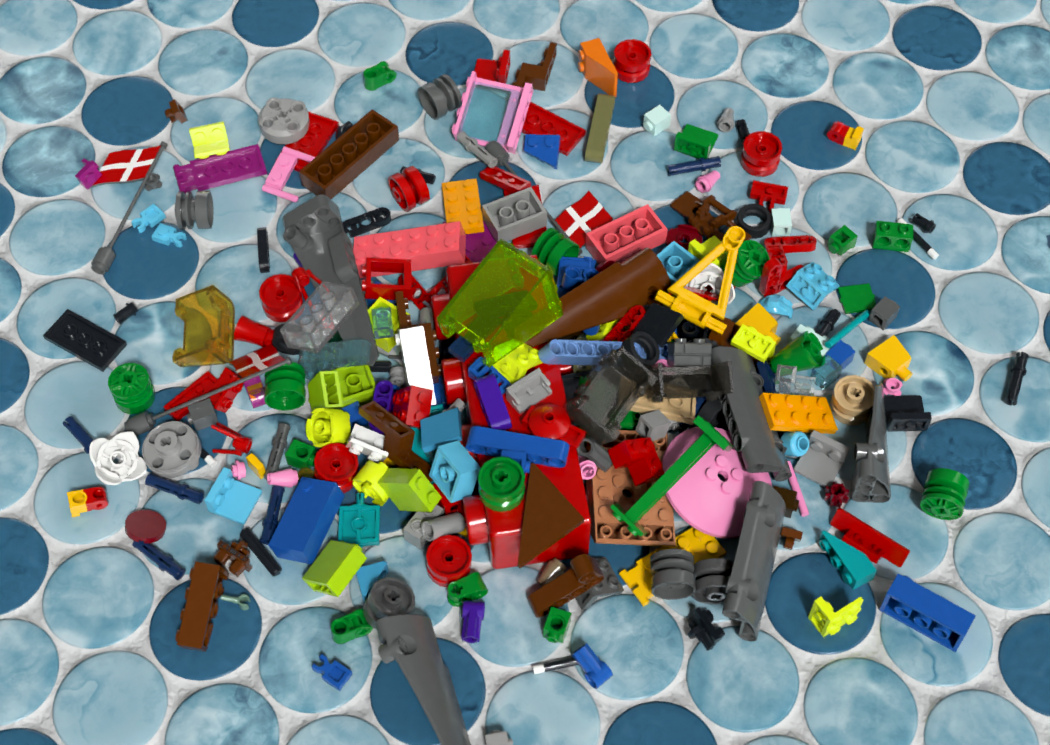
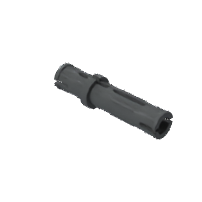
[264,423,290,480]

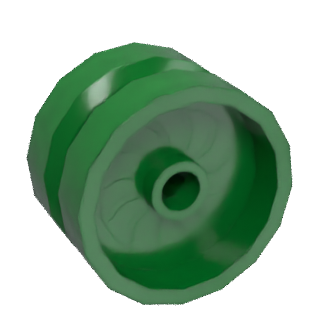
[478,457,525,512]

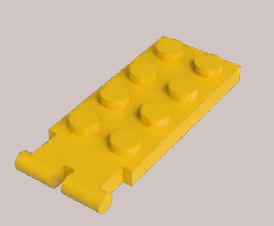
[619,527,726,606]

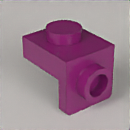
[75,158,102,190]

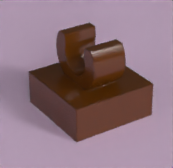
[165,99,188,123]
[780,527,803,550]

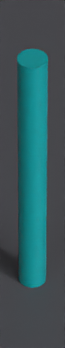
[825,310,870,348]

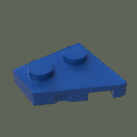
[524,134,561,169]

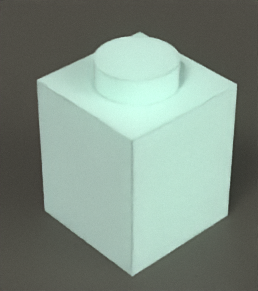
[643,105,671,136]
[770,208,792,237]

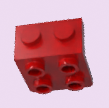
[391,385,433,429]

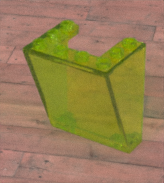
[437,239,563,368]

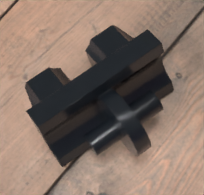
[687,607,725,651]

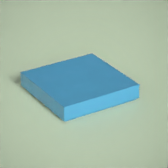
[420,407,463,453]

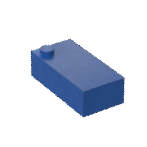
[268,477,345,564]
[879,573,976,652]

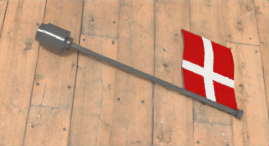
[91,141,168,275]
[485,141,613,256]
[124,345,292,436]

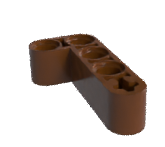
[527,554,605,618]

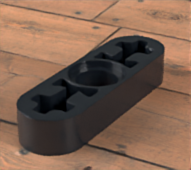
[343,207,391,238]
[257,227,270,273]

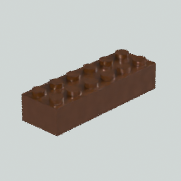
[299,109,399,199]

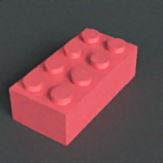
[585,204,668,264]

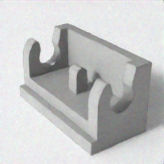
[506,368,552,415]

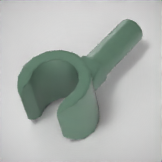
[220,594,251,610]

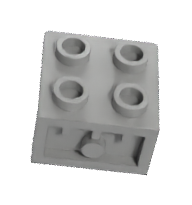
[794,430,850,488]

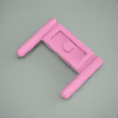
[262,146,316,203]

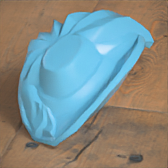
[758,294,793,319]

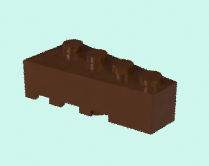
[175,562,229,652]

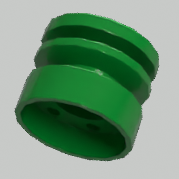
[531,228,580,277]
[720,240,770,287]
[264,362,306,411]
[108,363,155,414]
[920,468,970,520]

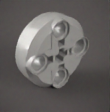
[258,98,310,144]
[142,421,202,478]

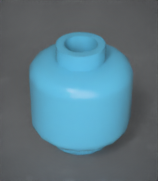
[780,431,809,457]

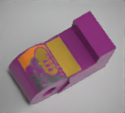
[243,376,265,409]

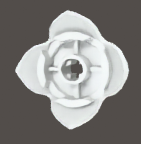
[686,263,735,305]
[89,432,147,485]

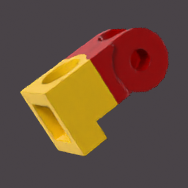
[827,121,864,150]
[67,487,108,518]

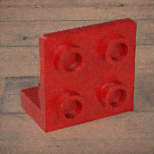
[475,50,511,87]

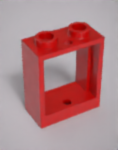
[362,257,412,301]

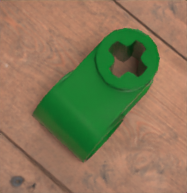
[364,61,397,91]
[447,572,488,607]
[331,609,373,644]

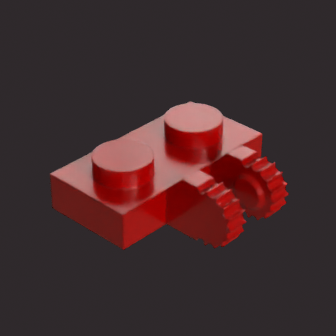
[750,180,788,214]

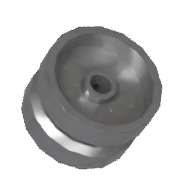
[693,558,734,604]
[363,577,415,629]

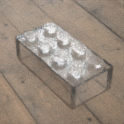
[280,281,360,354]

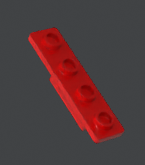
[830,508,910,567]

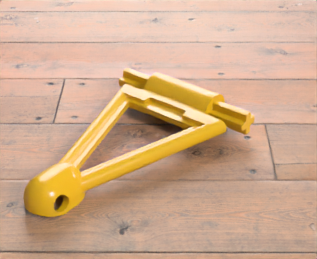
[655,226,746,335]

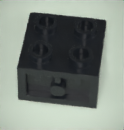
[884,395,932,432]

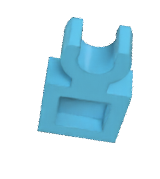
[131,203,166,233]
[151,223,187,247]

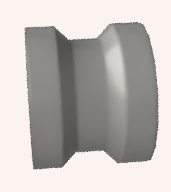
[389,366,407,389]

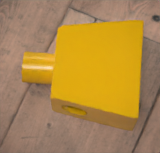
[733,303,781,346]
[864,335,913,382]

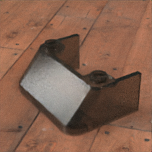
[637,361,734,403]

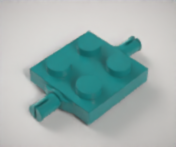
[338,493,381,550]

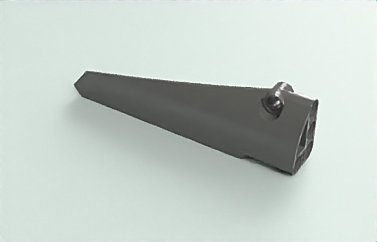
[375,615,471,745]

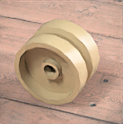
[829,375,875,426]

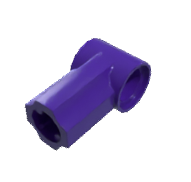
[461,600,485,643]

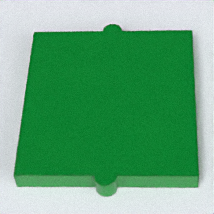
[837,284,876,314]

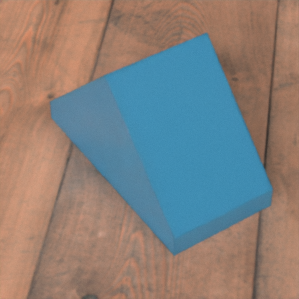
[356,561,389,603]

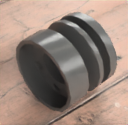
[418,74,462,120]
[175,191,214,229]
[650,549,696,600]

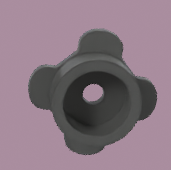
[145,173,162,191]

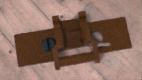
[670,191,752,242]

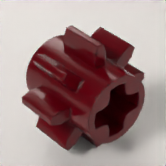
[824,482,849,508]

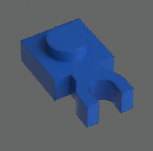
[311,654,353,691]

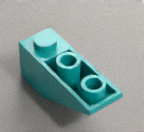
[818,531,877,590]

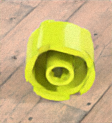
[306,408,351,448]
[352,460,389,506]

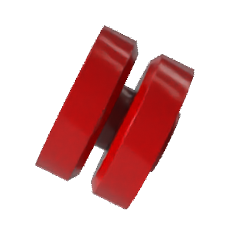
[613,39,651,83]
[741,131,782,177]
[388,166,430,212]
[259,274,304,323]
[314,443,358,494]
[426,535,472,588]

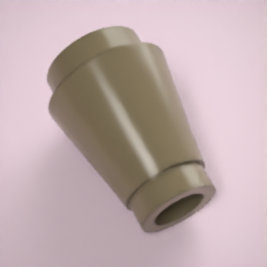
[537,558,567,587]

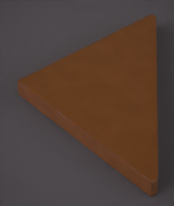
[518,463,584,569]

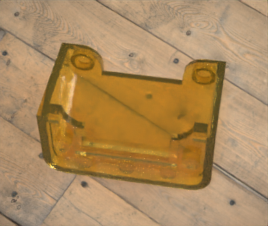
[172,285,235,367]

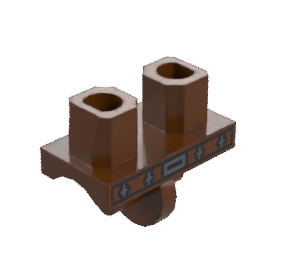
[213,540,253,577]

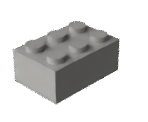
[482,187,547,245]

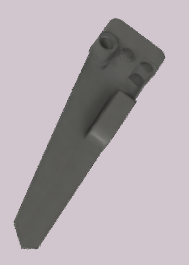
[283,195,379,366]

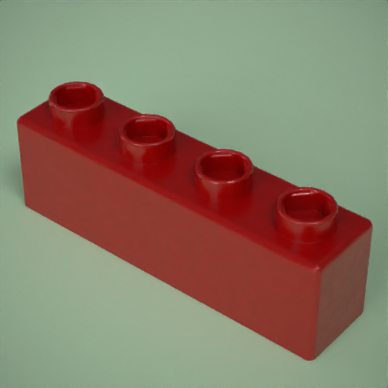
[431,255,591,569]

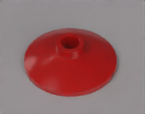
[528,404,570,440]

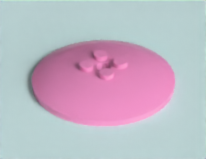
[661,427,772,539]

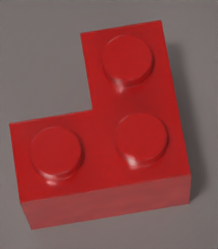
[608,437,665,486]

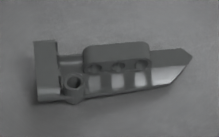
[851,382,891,503]

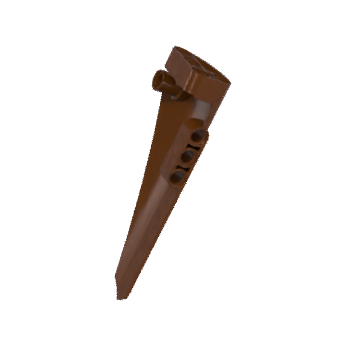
[512,248,673,347]

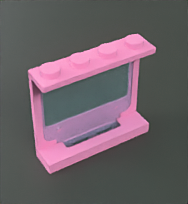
[452,71,533,154]

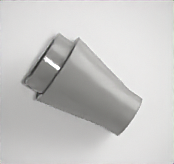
[717,108,735,132]

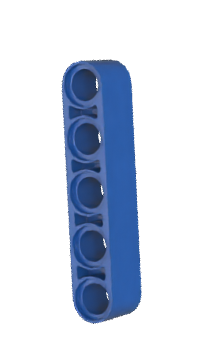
[466,426,570,468]

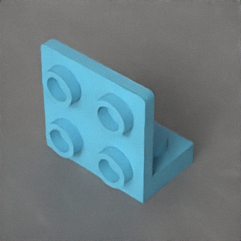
[786,262,839,311]
[204,467,262,525]

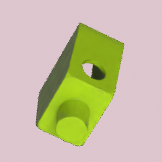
[308,371,343,411]

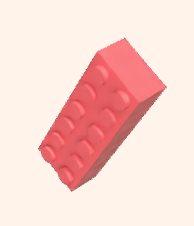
[353,221,466,279]

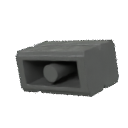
[667,338,712,367]

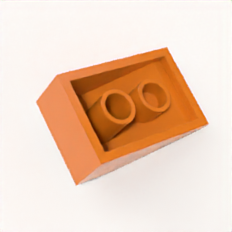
[577,38,618,97]

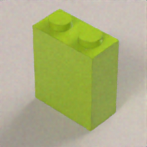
[377,468,442,512]
[302,540,367,597]

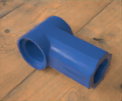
[572,643,613,689]

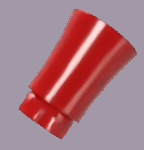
[234,315,274,347]

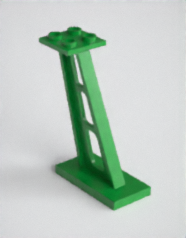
[610,415,734,537]

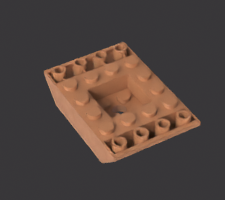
[585,428,676,547]

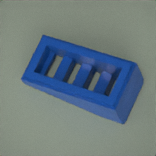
[468,356,512,395]

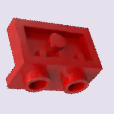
[206,367,244,413]

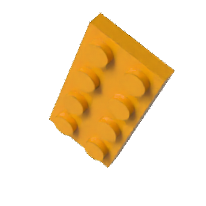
[442,178,484,234]
[759,393,838,434]

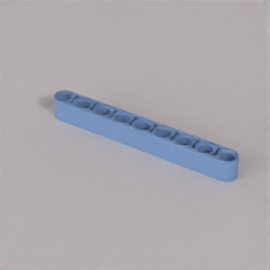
[538,339,668,366]

